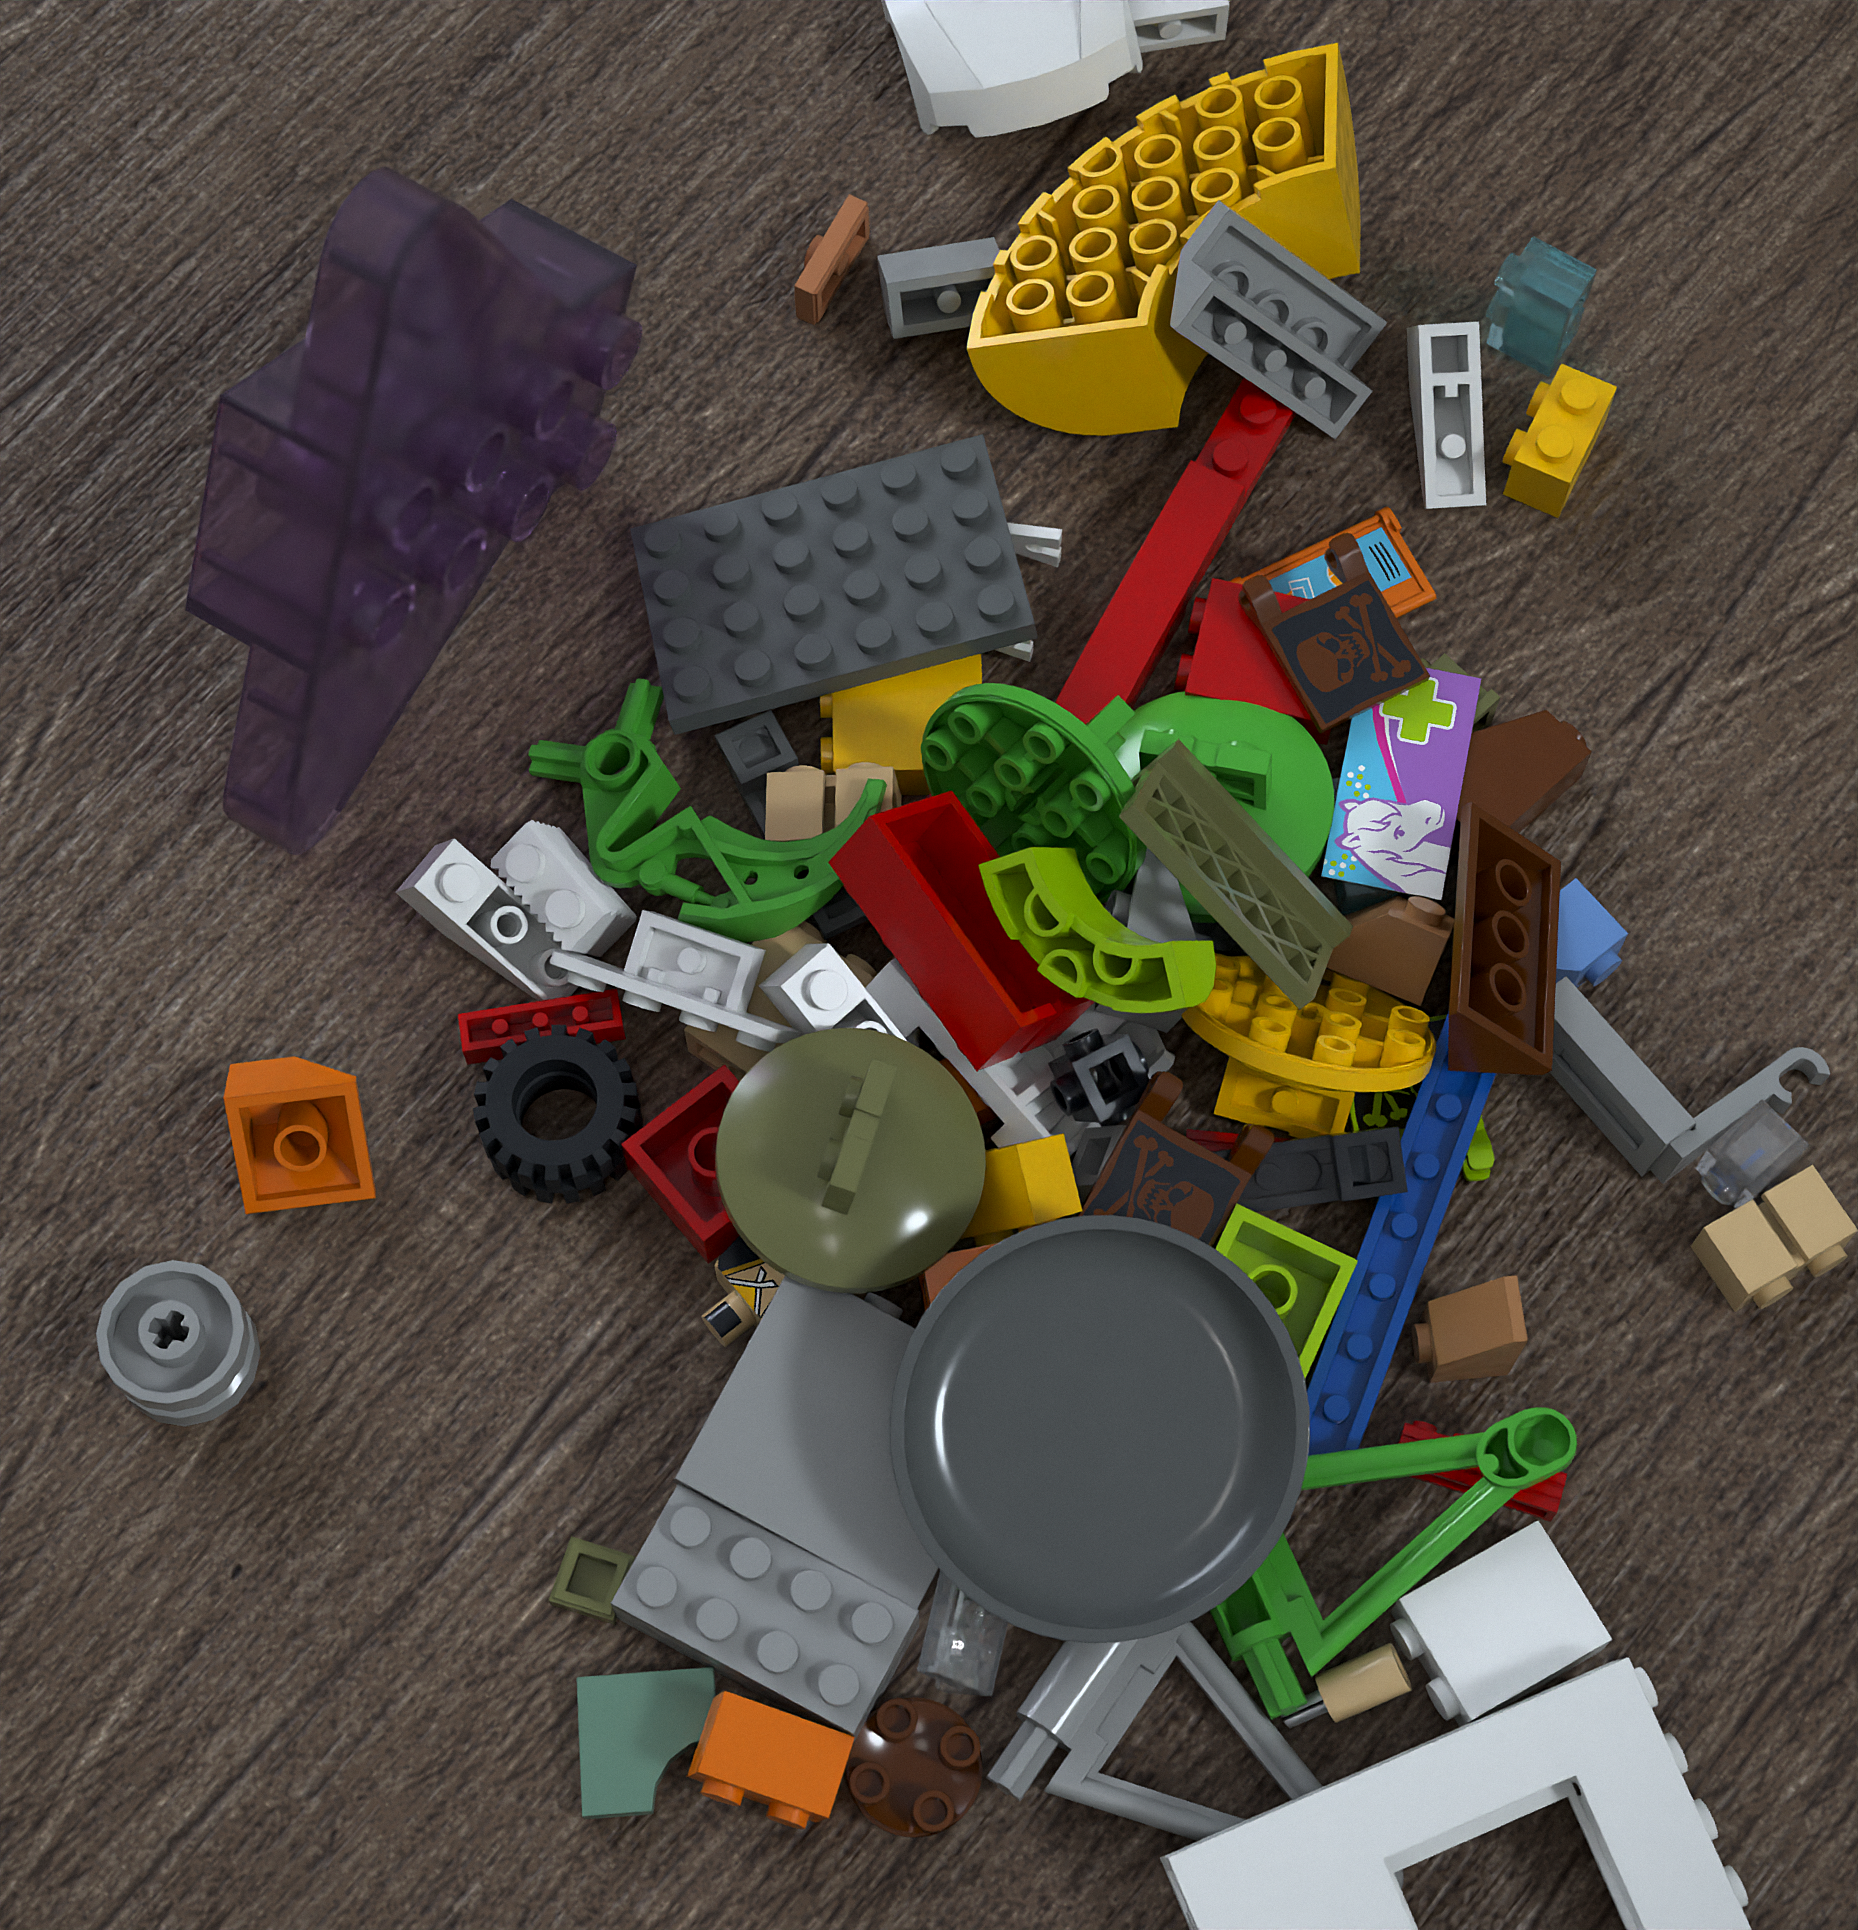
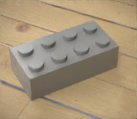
[611,1483,919,1742]

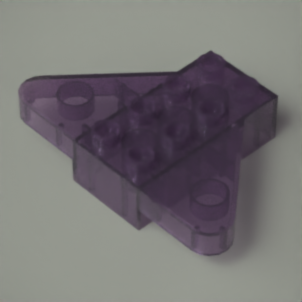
[185,167,642,855]

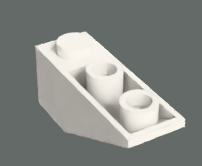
[396,839,587,1001]
[759,943,907,1041]

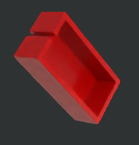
[828,791,1094,1072]

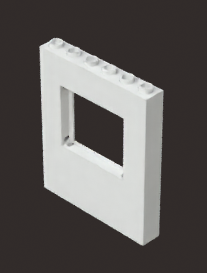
[1160,1657,1752,1930]

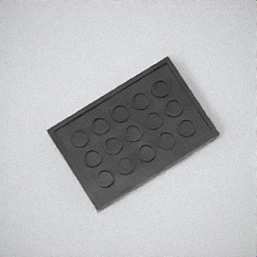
[630,434,1038,735]

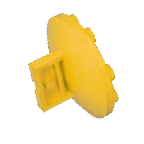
[1181,953,1436,1138]

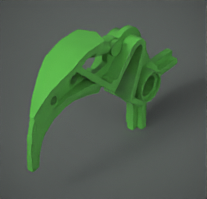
[528,679,887,943]

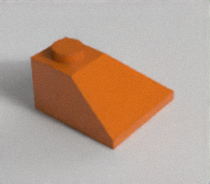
[223,1056,376,1214]

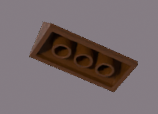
[1448,802,1561,1075]

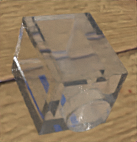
[1695,1099,1810,1209]

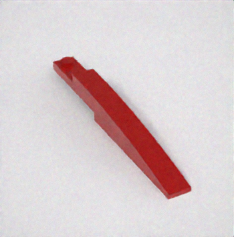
[1055,378,1296,725]

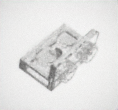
[917,1570,1008,1696]

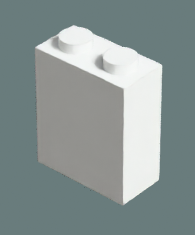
[1390,1520,1612,1727]

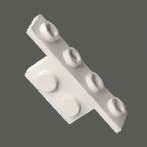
[550,910,803,1052]

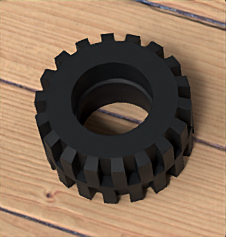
[473,1025,643,1204]

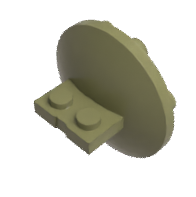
[715,1028,986,1293]

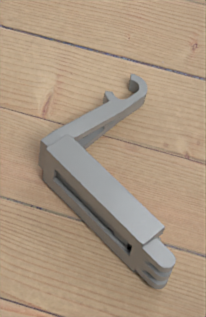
[1550,976,1830,1184]

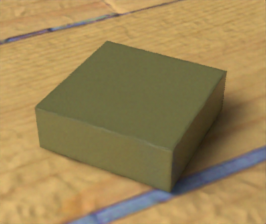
[549,1536,636,1625]

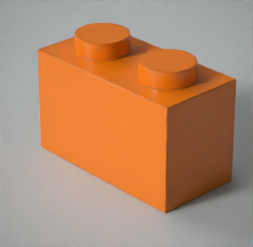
[687,1691,855,1829]

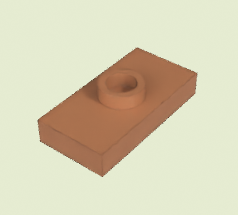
[794,194,870,325]

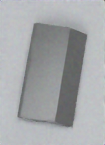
[1170,200,1387,439]

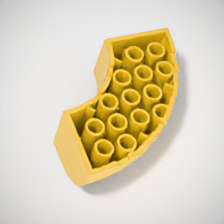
[967,43,1360,435]

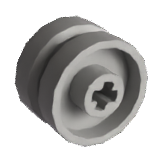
[96,1260,261,1426]

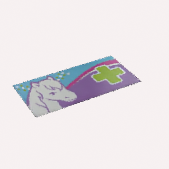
[1321,668,1481,900]

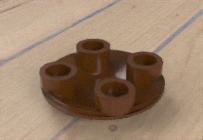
[845,1697,983,1838]

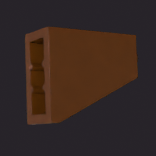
[1451,710,1592,853]

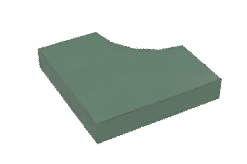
[576,1667,716,1819]

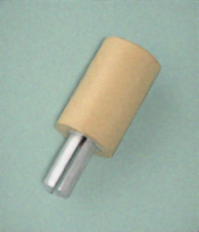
[1281,1643,1412,1728]

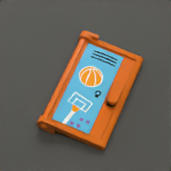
[1229,506,1437,618]

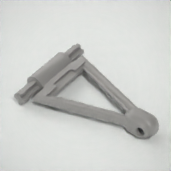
[986,1621,1404,1889]

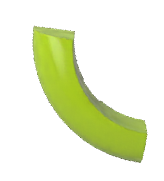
[978,847,1216,1013]

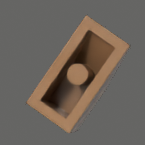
[1326,895,1455,1006]
[1412,1275,1528,1383]

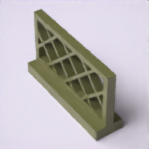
[1119,739,1353,1010]

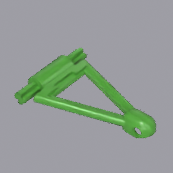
[1209,1407,1577,1719]

